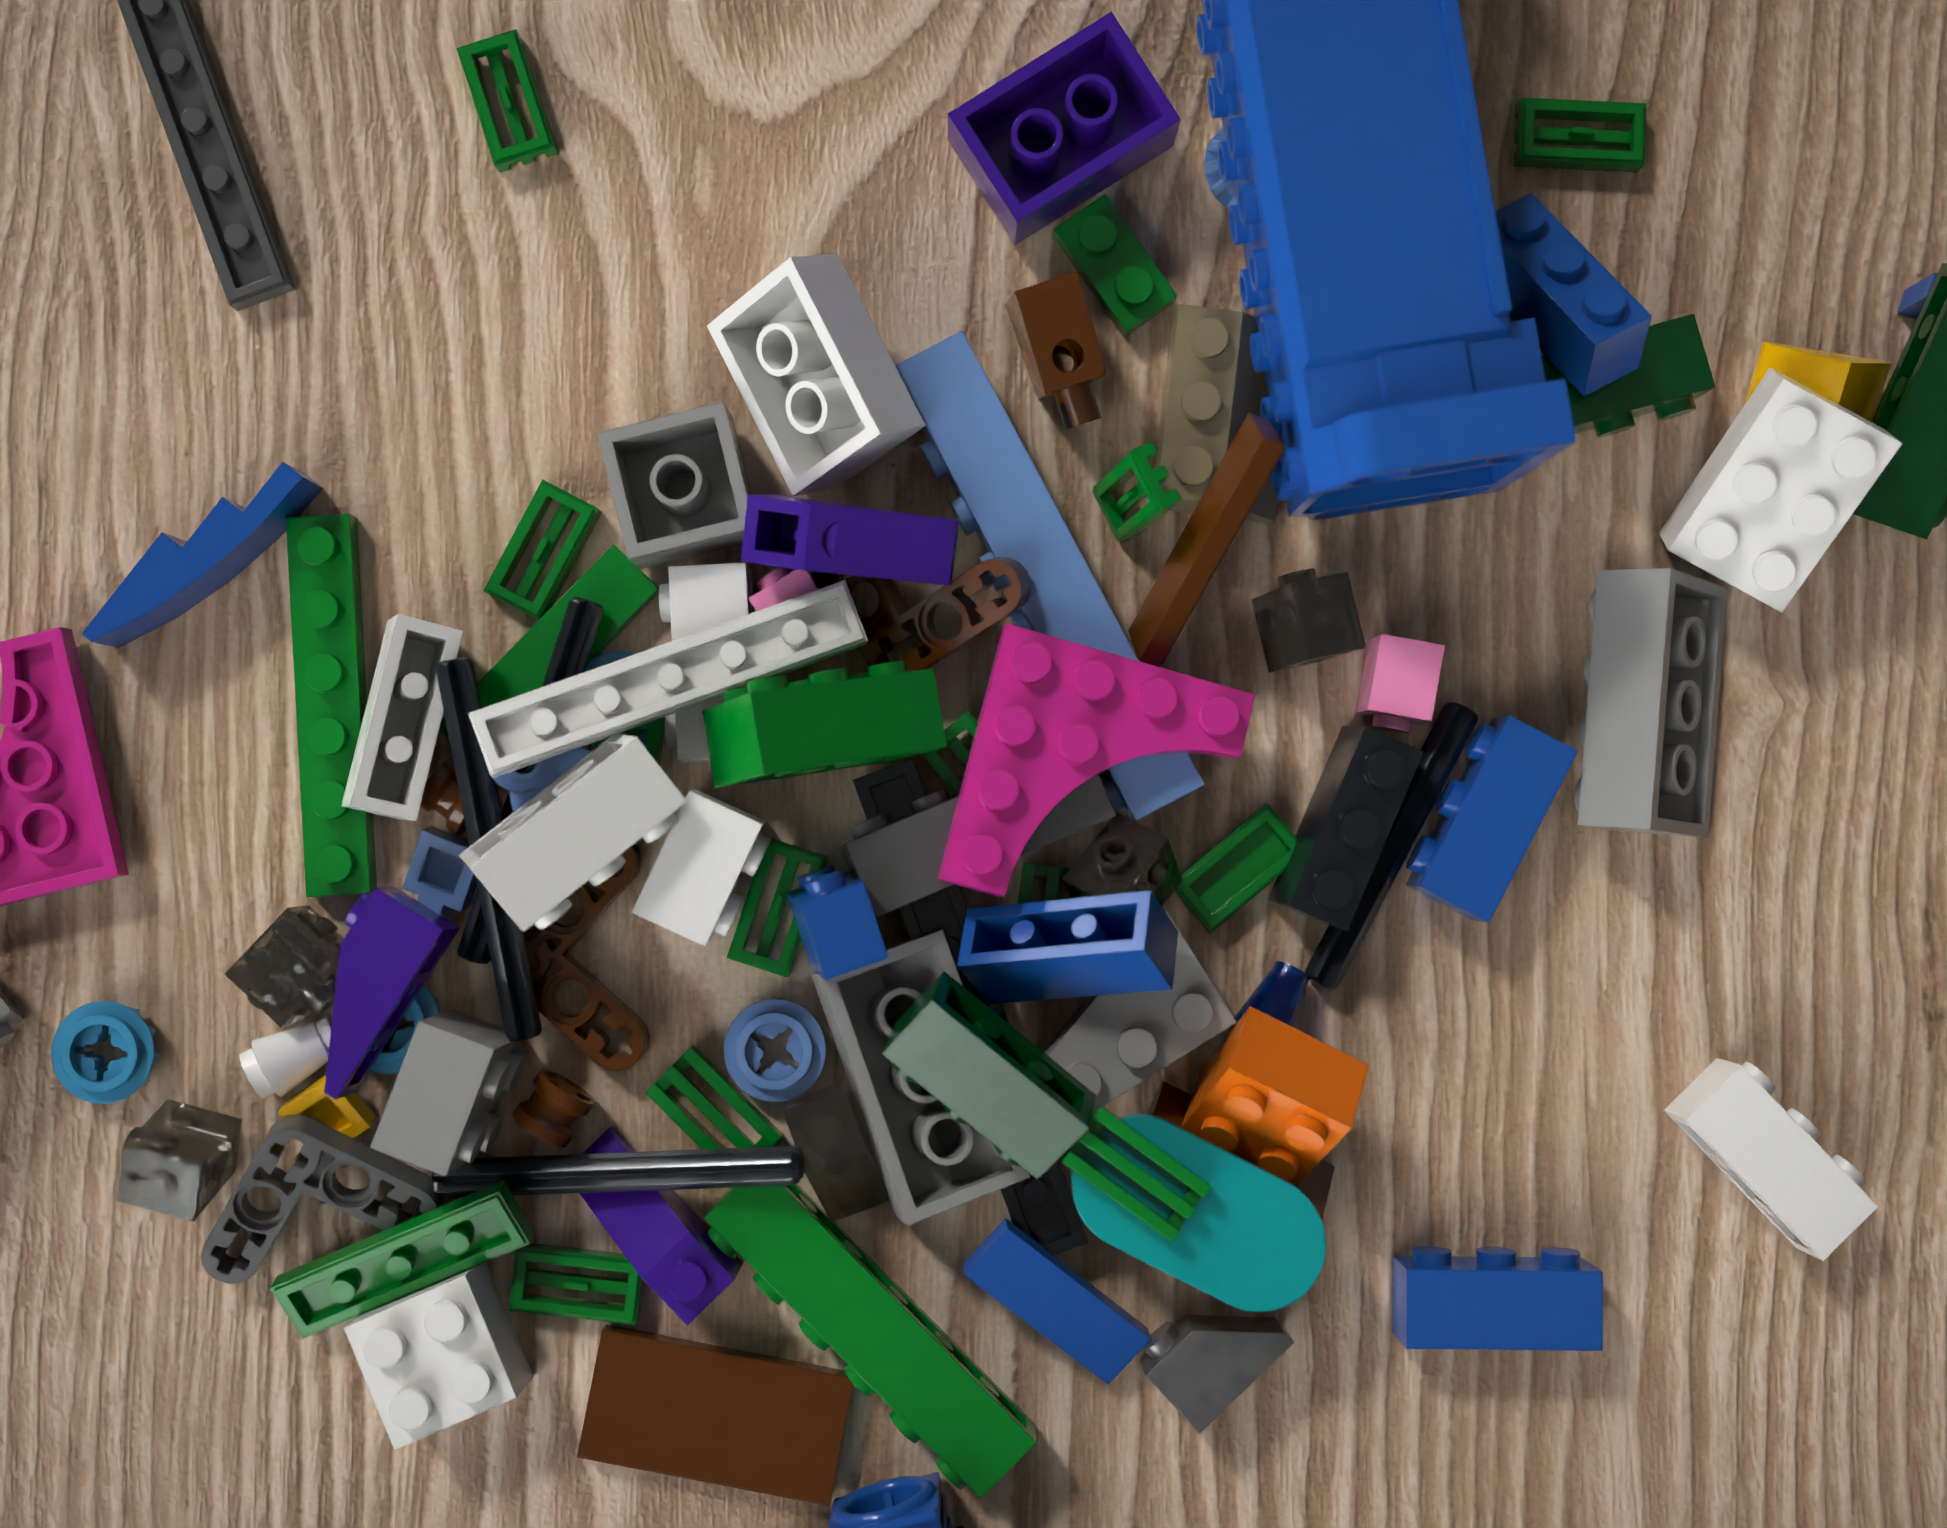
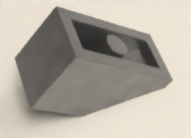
[1140,1315,1294,1434]

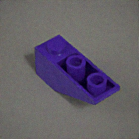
[741,494,959,585]

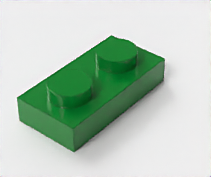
[1053,194,1177,337]

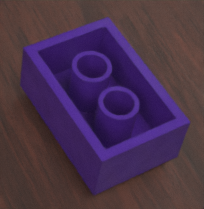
[948,11,1181,245]

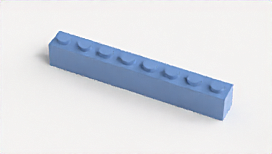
[895,331,1205,821]

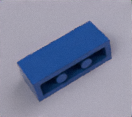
[1495,193,1652,397]
[1406,715,1578,923]
[957,890,1178,1004]
[1392,1246,1603,1351]

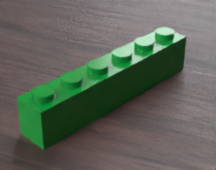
[704,1184,1037,1498]

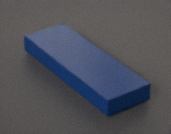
[963,1218,1151,1385]

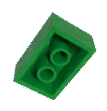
[702,661,947,789]

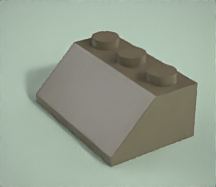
[1154,304,1279,523]

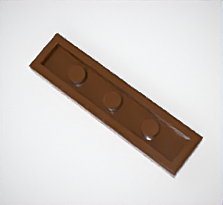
[1128,412,1285,667]

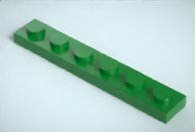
[286,514,377,898]

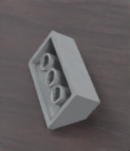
[1574,568,1727,838]
[811,930,1030,1226]

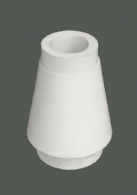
[239,1016,332,1099]

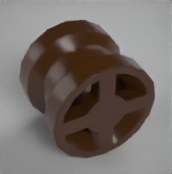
[420,756,499,835]
[512,1069,595,1148]

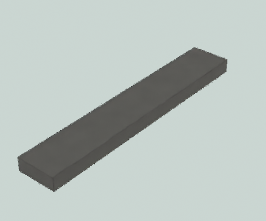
[117,0,296,311]

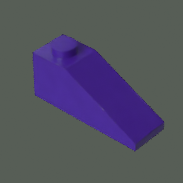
[324,887,460,1100]
[579,1126,743,1326]

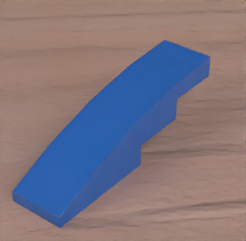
[82,462,324,648]

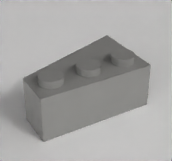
[1043,910,1236,1113]

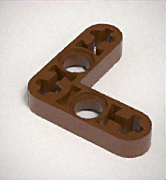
[811,557,1031,672]
[524,843,650,1071]

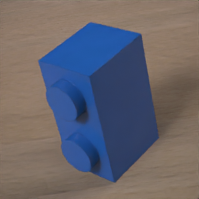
[786,866,889,980]

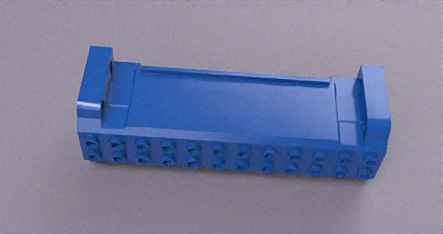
[1196,0,1576,520]

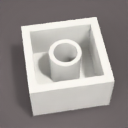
[632,789,771,946]
[344,1263,534,1451]

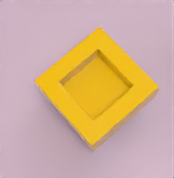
[278,1075,376,1138]

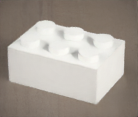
[707,254,926,496]
[1659,367,1902,613]
[459,733,687,932]

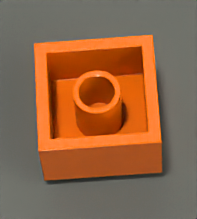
[1181,1006,1369,1187]

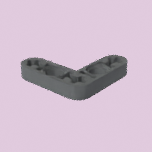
[201,1114,443,1284]

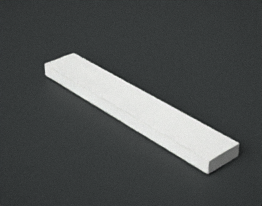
[468,580,868,778]

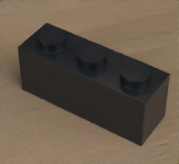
[1268,726,1424,931]

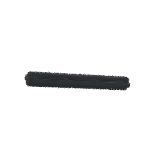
[1305,702,1478,990]

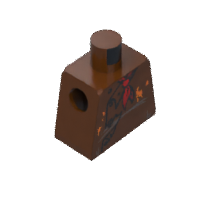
[1005,271,1107,430]

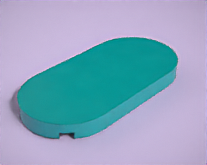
[1071,1113,1326,1312]

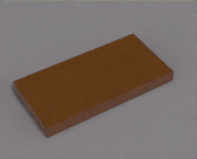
[577,1324,853,1506]

